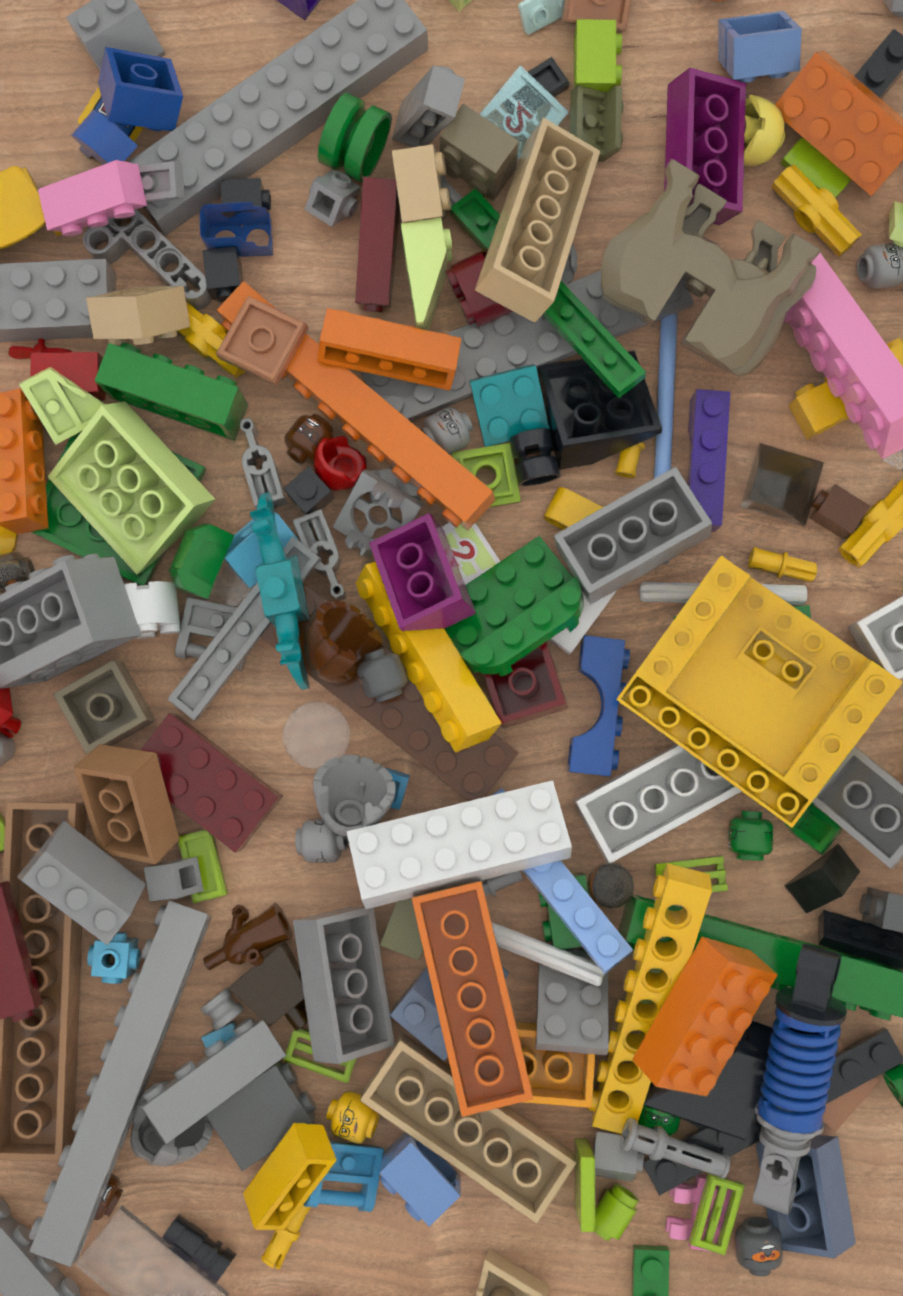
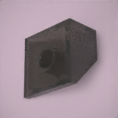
[740,443,824,526]

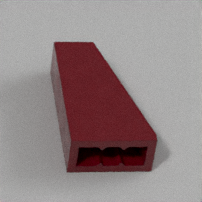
[355,177,400,312]
[0,881,43,1022]

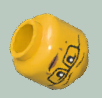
[326,1091,380,1144]

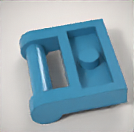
[303,1141,384,1212]

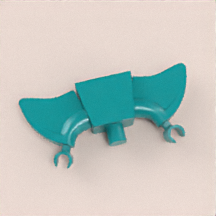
[250,492,310,690]

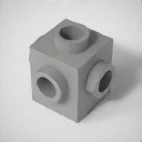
[304,170,360,227]

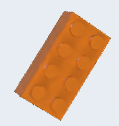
[775,50,903,196]
[632,937,778,1096]

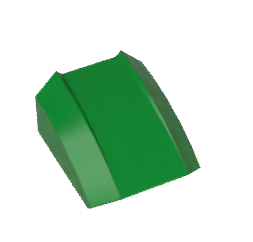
[168,524,234,599]

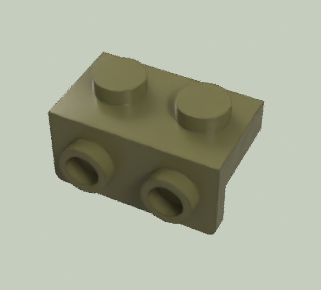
[570,85,624,162]

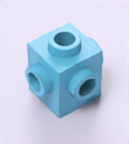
[87,932,141,984]

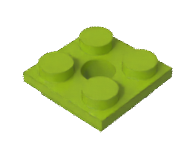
[451,443,521,508]

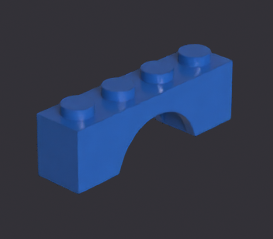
[567,635,630,777]

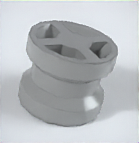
[200,987,244,1031]

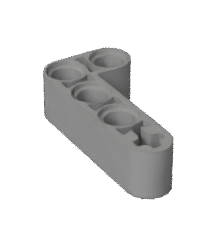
[83,209,212,310]

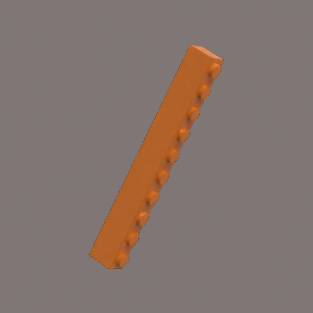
[217,281,495,530]

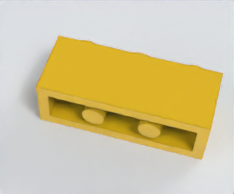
[243,1123,337,1230]

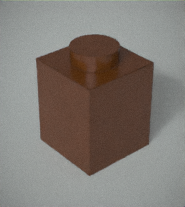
[809,484,870,539]

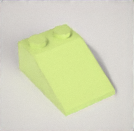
[401,217,452,331]

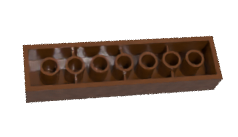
[260,583,519,801]

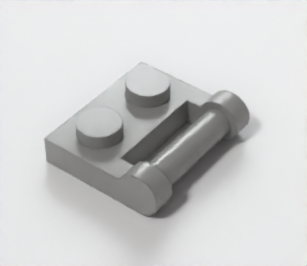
[175,597,246,671]

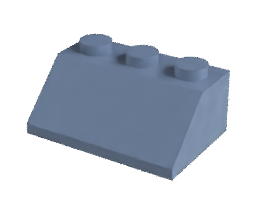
[756,1135,856,1259]

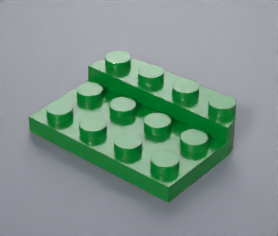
[444,536,584,677]

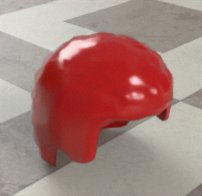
[314,436,366,491]

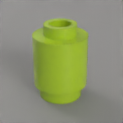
[594,1183,639,1241]

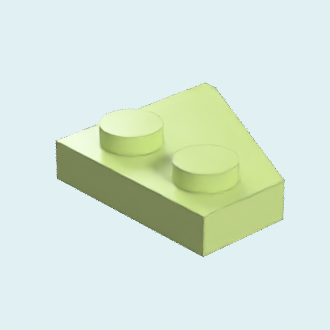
[19,367,105,445]

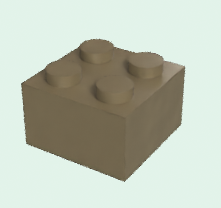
[440,104,519,201]
[53,660,156,754]

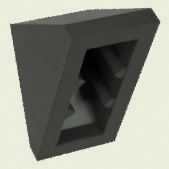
[784,844,860,913]

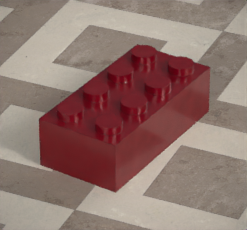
[140,713,283,853]

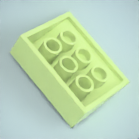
[48,401,216,575]

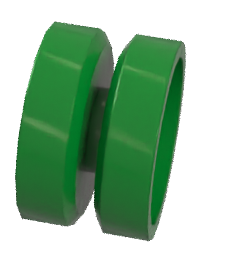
[317,93,392,183]

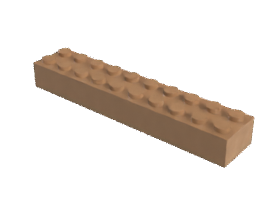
[0,801,86,1161]

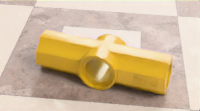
[771,164,862,257]
[177,302,246,379]
[838,478,903,568]

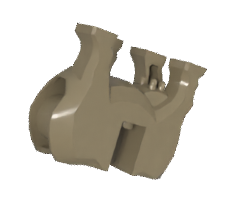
[601,159,821,377]

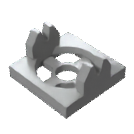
[333,469,423,556]

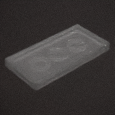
[75,1205,229,1296]

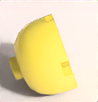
[744,95,785,166]

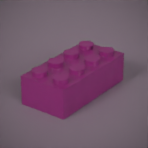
[664,67,746,226]

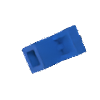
[71,110,138,165]

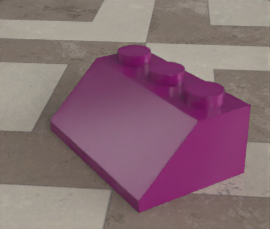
[369,513,476,631]

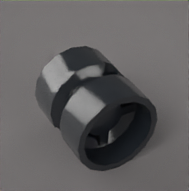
[509,428,561,486]

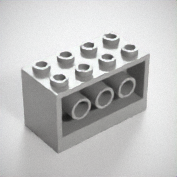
[0,554,142,689]

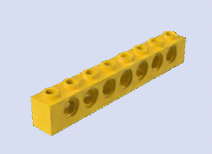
[587,863,712,1134]

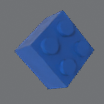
[98,47,183,132]

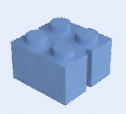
[718,11,802,83]
[379,1132,461,1227]

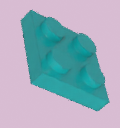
[469,364,549,447]

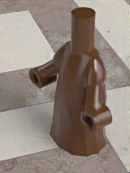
[203,902,293,970]

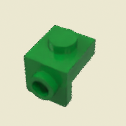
[784,803,843,855]

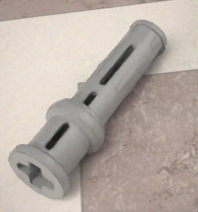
[620,1118,730,1179]

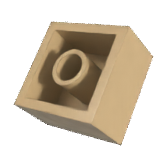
[392,144,451,223]
[86,286,190,345]

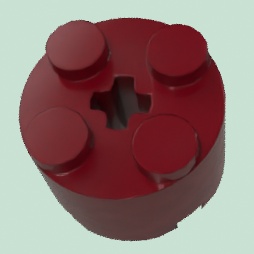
[445,248,513,328]

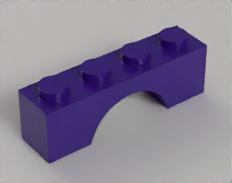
[687,389,730,532]

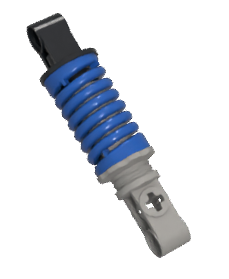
[753,943,847,1215]

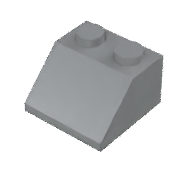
[66,0,165,71]

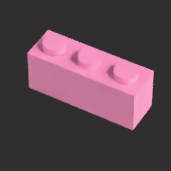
[38,160,147,236]

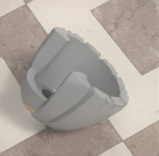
[313,755,396,837]
[130,1081,213,1167]

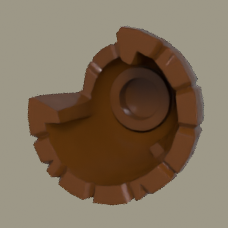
[304,600,383,683]

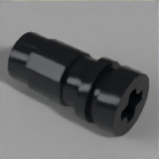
[162,1214,236,1285]

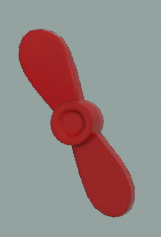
[8,338,72,359]

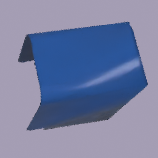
[200,202,273,257]

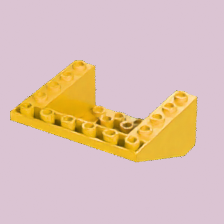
[616,556,903,828]

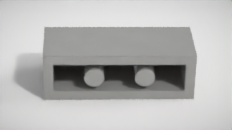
[392,65,465,147]

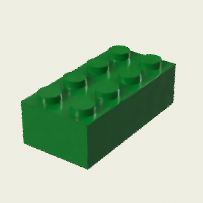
[95,342,248,441]

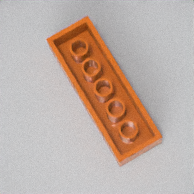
[412,881,533,1117]

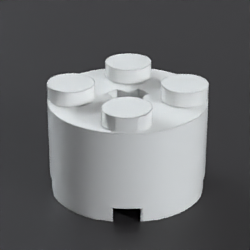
[124,581,181,639]

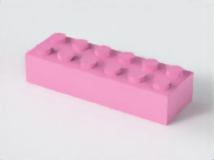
[784,253,903,459]

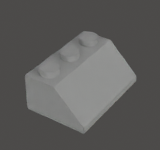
[17,820,146,945]

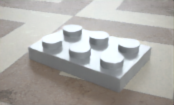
[535,949,609,1055]

